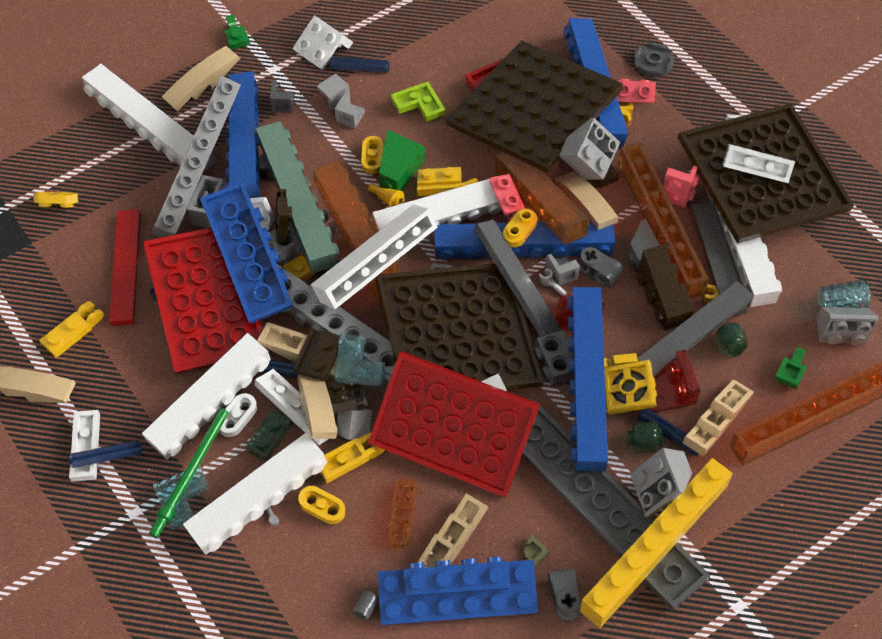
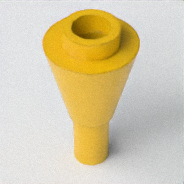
[368,183,405,207]

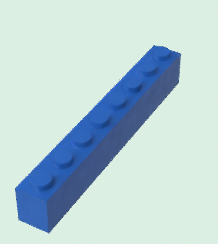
[563,18,628,149]
[226,71,260,198]
[435,221,615,260]
[567,287,608,472]

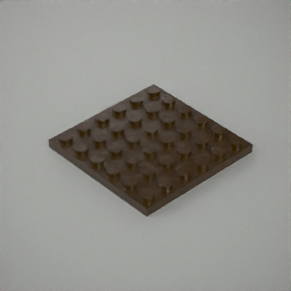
[445,41,623,173]
[677,103,854,244]
[375,263,544,390]

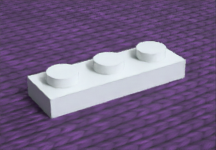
[722,144,795,183]
[69,410,100,482]

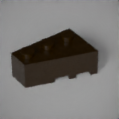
[637,243,694,330]

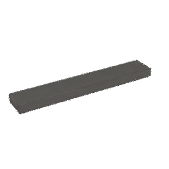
[690,201,748,315]
[474,220,562,337]
[637,281,754,377]

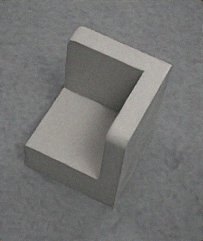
[317,74,350,111]
[335,92,365,129]
[546,254,580,286]
[336,406,372,440]

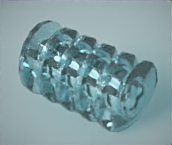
[818,279,871,308]

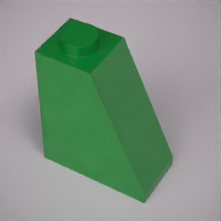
[379,130,425,191]

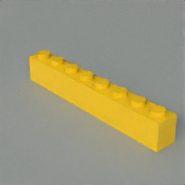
[580,458,733,628]

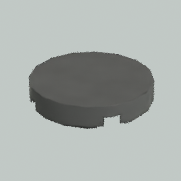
[633,43,674,78]

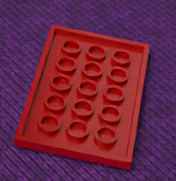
[143,228,268,375]
[368,351,541,498]

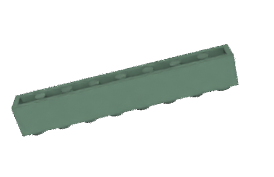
[256,121,340,274]

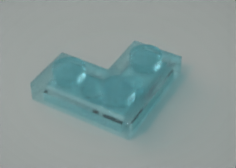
[335,334,385,386]
[153,465,210,530]

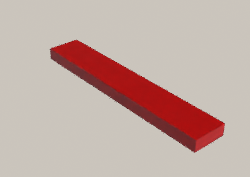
[109,209,141,326]

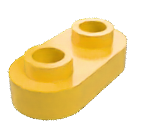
[361,136,384,175]
[33,192,78,207]
[503,209,537,247]
[298,486,346,524]

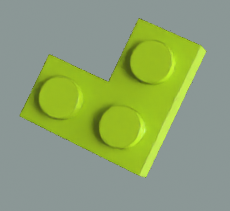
[390,81,446,122]

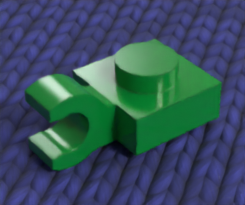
[224,14,250,50]
[774,347,807,390]

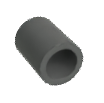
[352,590,379,620]

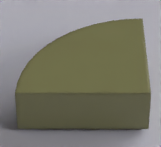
[524,534,550,568]

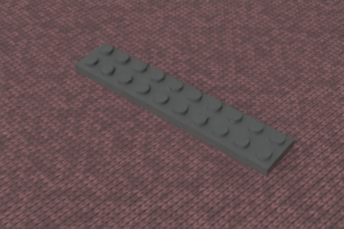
[522,401,711,611]

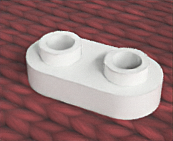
[219,393,257,437]

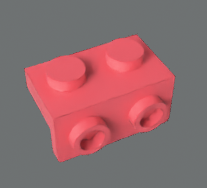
[616,79,656,104]
[660,166,700,208]
[489,174,525,222]

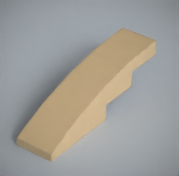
[162,46,240,111]
[555,171,618,230]
[257,322,355,383]
[0,366,76,403]
[297,374,337,439]
[682,379,754,456]
[417,493,489,567]

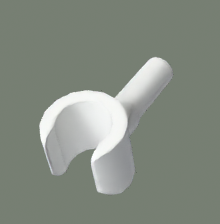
[539,268,567,297]

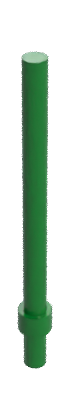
[148,408,229,539]

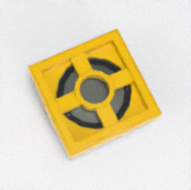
[604,359,657,415]

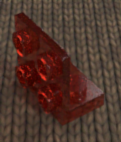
[637,350,701,413]

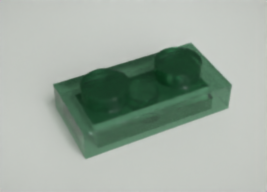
[246,409,292,461]

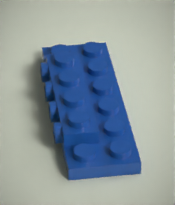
[200,181,294,324]
[378,557,538,625]

